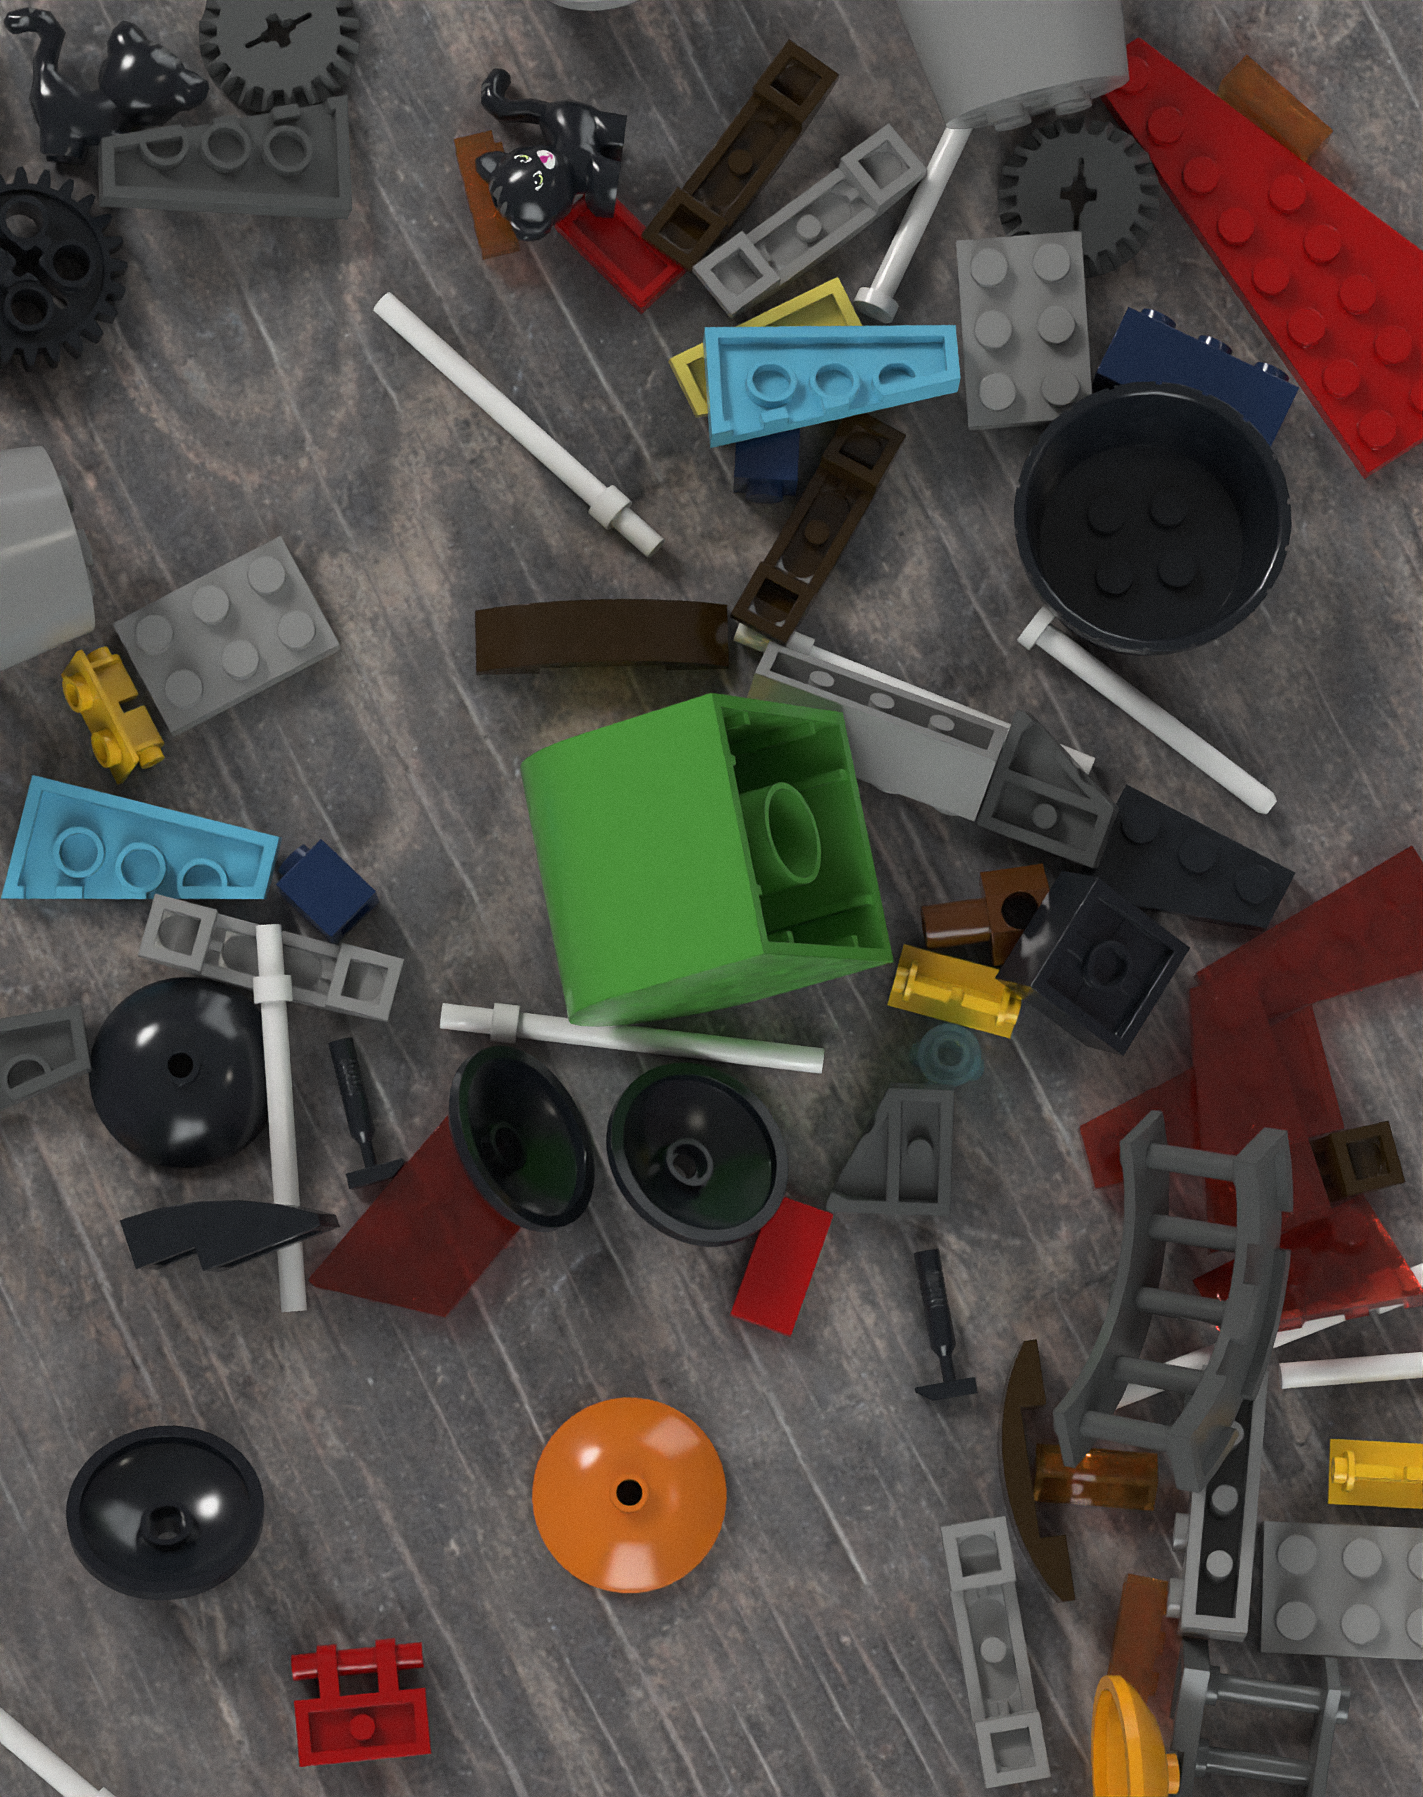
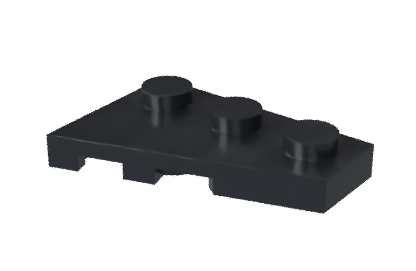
[1079,784,1295,932]

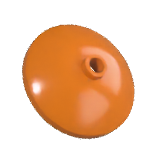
[532,1397,727,1593]

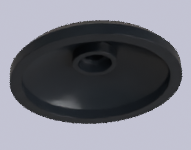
[89,977,268,1169]
[448,1045,595,1232]
[606,1063,789,1247]
[66,1425,264,1600]

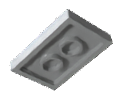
[956,231,1092,430]
[112,535,341,738]
[1258,1521,1423,1660]

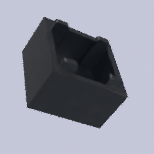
[995,871,1190,1056]

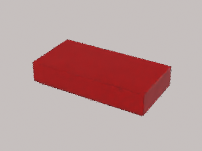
[554,195,686,315]
[730,1197,834,1337]

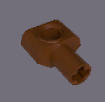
[920,863,1050,966]

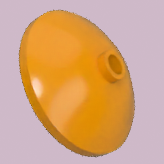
[1091,1675,1180,1797]

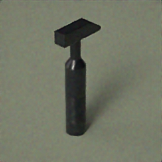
[328,1037,408,1190]
[914,1249,978,1401]

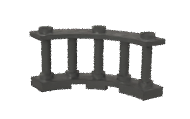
[1053,1110,1293,1493]
[1168,1636,1351,1797]

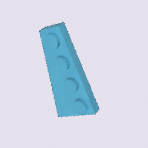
[703,325,961,448]
[1,775,282,899]

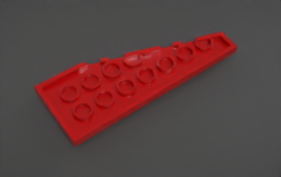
[1099,37,1423,479]

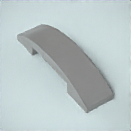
[692,123,928,318]
[138,894,404,1022]
[940,1515,1051,1788]

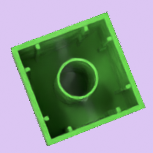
[520,693,894,1027]

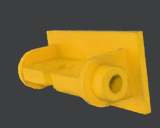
[61,646,165,785]
[887,944,1022,1039]
[1327,1439,1423,1509]

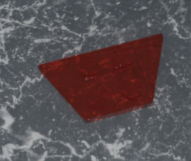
[308,1115,522,1319]

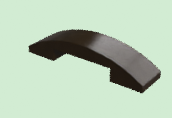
[641,39,839,274]
[730,413,906,647]
[475,599,729,675]
[997,1339,1076,1604]

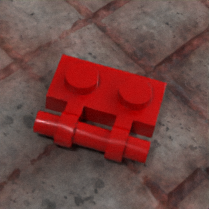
[291,1638,432,1767]

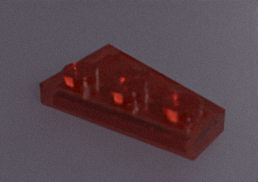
[1192,1193,1423,1333]

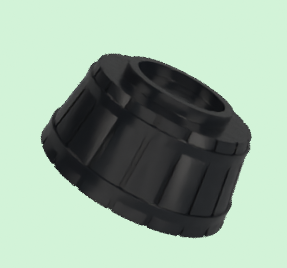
[1014,381,1292,656]

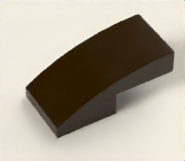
[1282,1120,1406,1215]

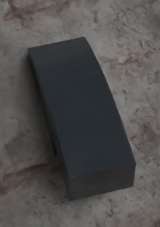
[120,1200,340,1272]

